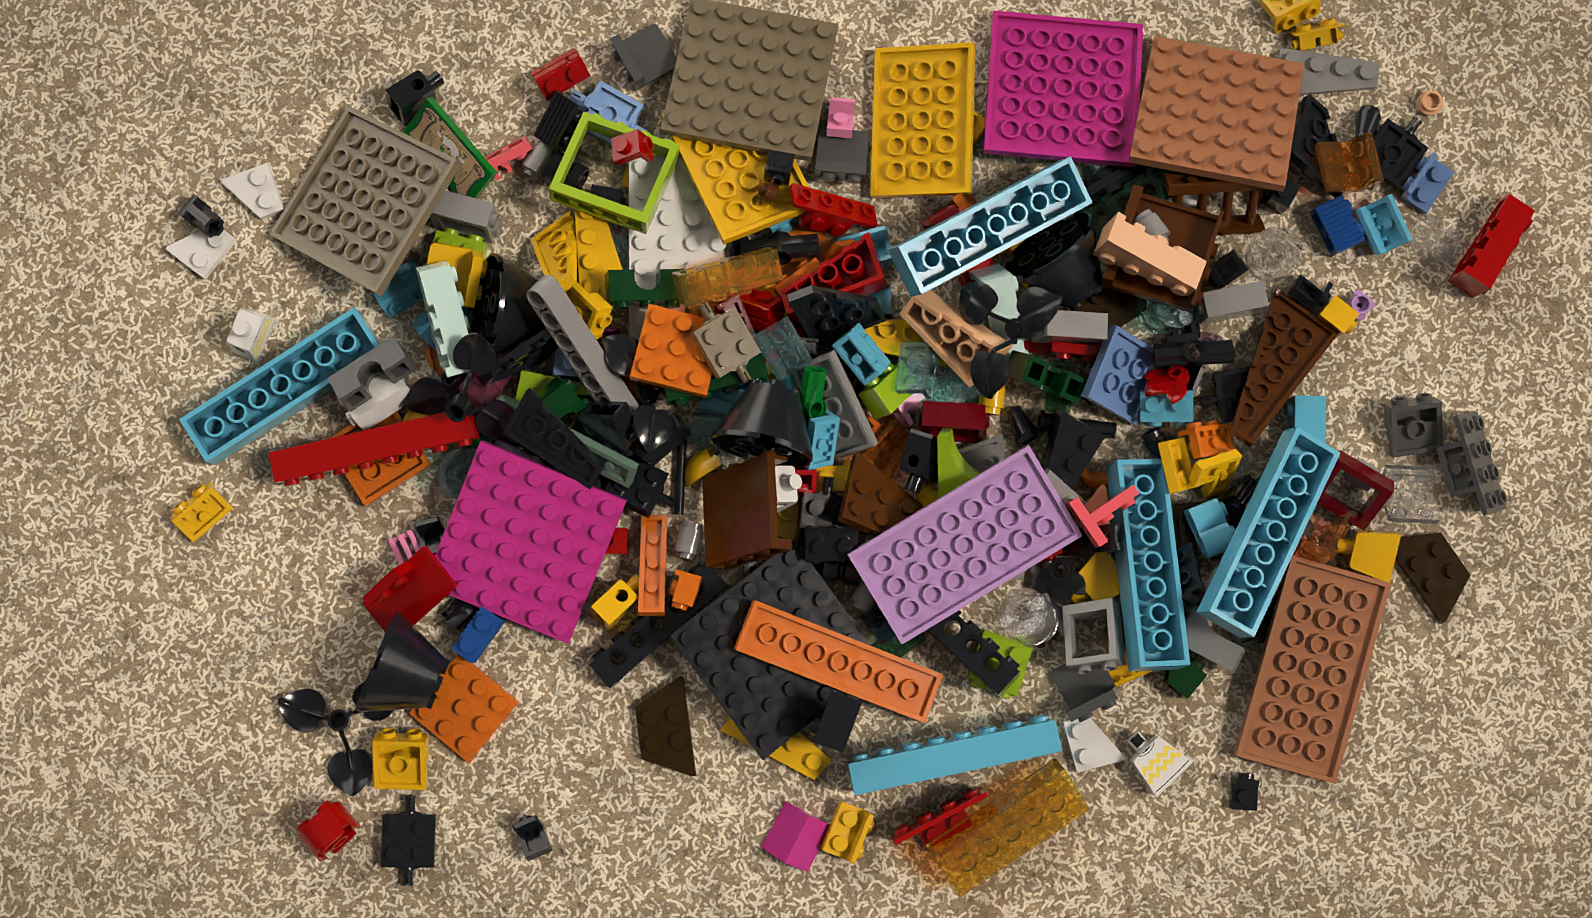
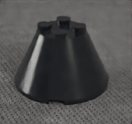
[1004,211,1103,311]
[472,253,545,353]
[709,379,813,467]
[356,611,450,712]

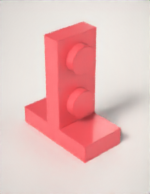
[1066,485,1140,548]

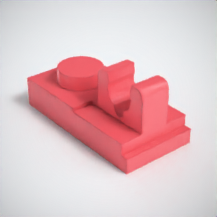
[485,135,533,180]

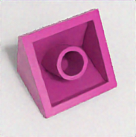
[762,801,830,872]

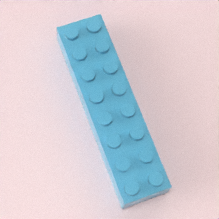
[888,156,1092,297]
[179,307,381,465]
[1196,427,1340,638]
[1106,459,1190,672]
[847,714,1062,795]

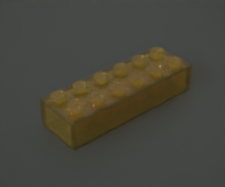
[925,758,1090,898]

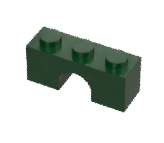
[605,269,687,310]
[1008,350,1087,404]
[536,375,591,439]

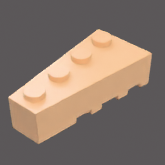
[1093,212,1207,296]
[899,290,1013,387]

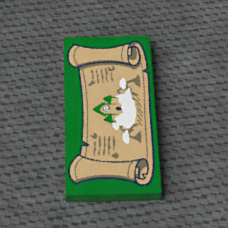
[403,97,498,199]

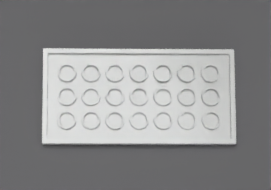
[628,156,731,340]

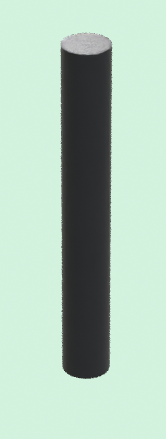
[674,439,687,515]

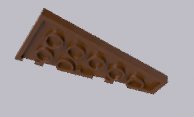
[1229,288,1339,447]
[838,452,925,537]

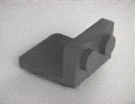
[609,24,677,90]
[815,128,869,184]
[1051,650,1120,722]

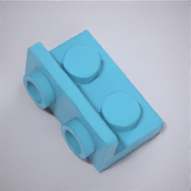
[805,410,840,470]

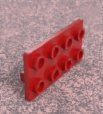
[362,546,457,633]
[891,786,989,852]

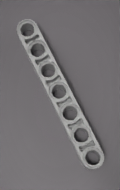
[526,275,639,416]

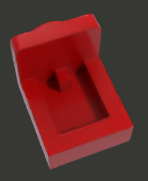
[611,129,654,165]

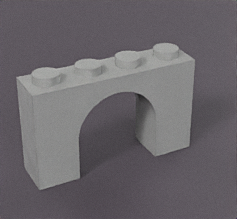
[1185,551,1281,674]

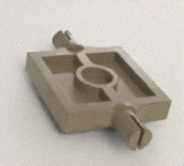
[690,302,761,384]

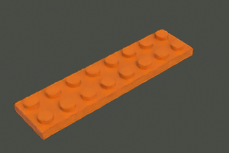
[734,600,943,723]

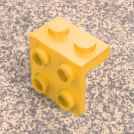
[426,242,487,308]

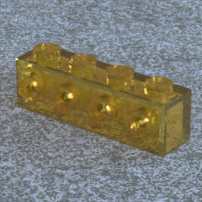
[672,247,783,309]

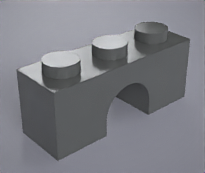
[328,336,416,412]

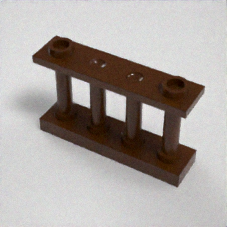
[1163,172,1270,235]

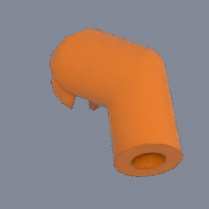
[822,239,856,261]
[1080,467,1108,488]

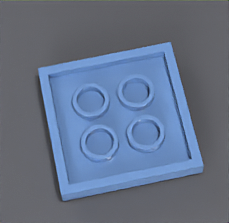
[1081,324,1160,425]

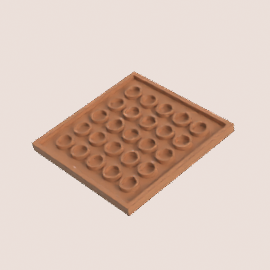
[1129,36,1304,192]

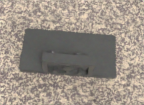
[1436,411,1507,516]

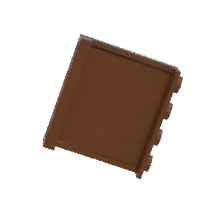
[1101,184,1226,313]
[702,451,792,571]

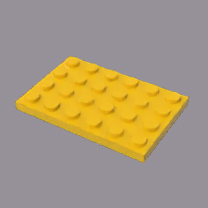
[870,42,976,198]
[662,113,809,245]

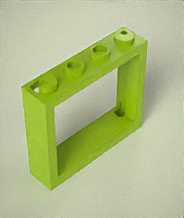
[549,112,680,234]

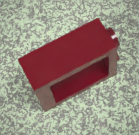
[919,401,990,443]
[1317,450,1394,531]

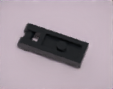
[1060,524,1122,556]

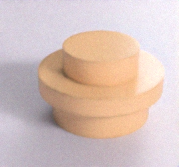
[1417,90,1443,116]

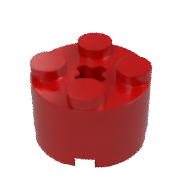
[296,801,361,862]

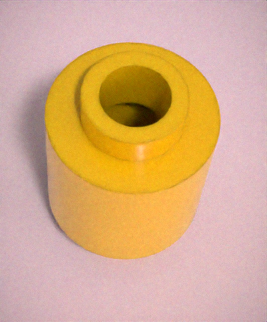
[978,384,1006,416]

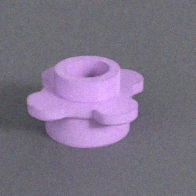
[1345,290,1375,321]

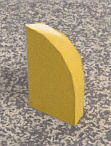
[685,445,722,488]

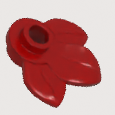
[1143,366,1190,404]

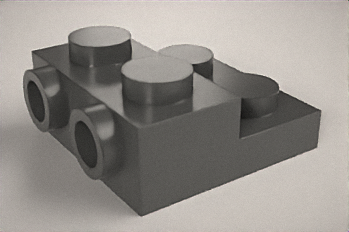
[1384,393,1443,458]

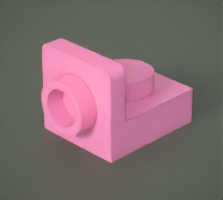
[826,97,855,138]
[891,388,926,427]

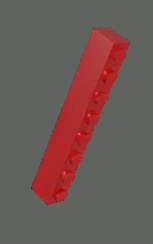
[268,408,480,487]

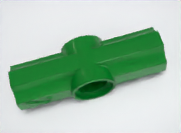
[800,365,827,430]

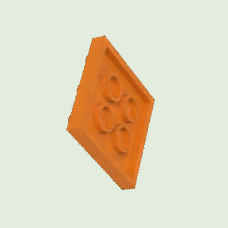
[630,304,712,398]
[330,411,432,507]
[409,654,519,763]

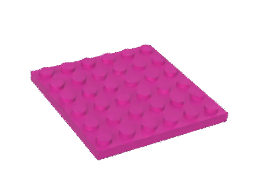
[983,10,1143,167]
[435,440,627,644]

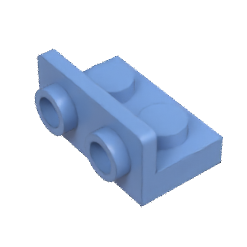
[1399,152,1455,215]

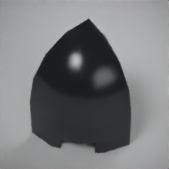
[440,598,479,630]

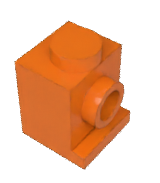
[669,569,702,611]

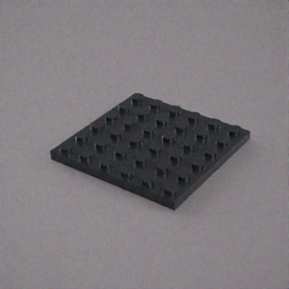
[668,539,871,760]

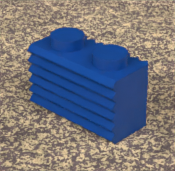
[1309,195,1365,257]
[452,607,506,663]

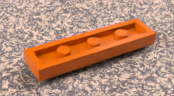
[638,515,668,616]

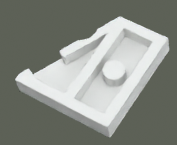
[221,163,285,220]
[1062,718,1125,773]

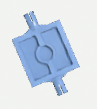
[571,81,649,146]

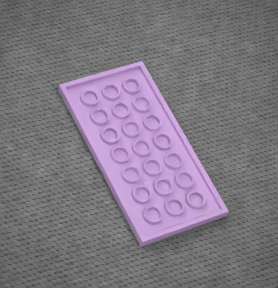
[847,445,1083,644]

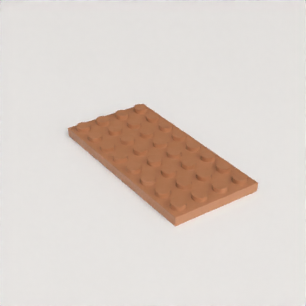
[1234,555,1391,784]

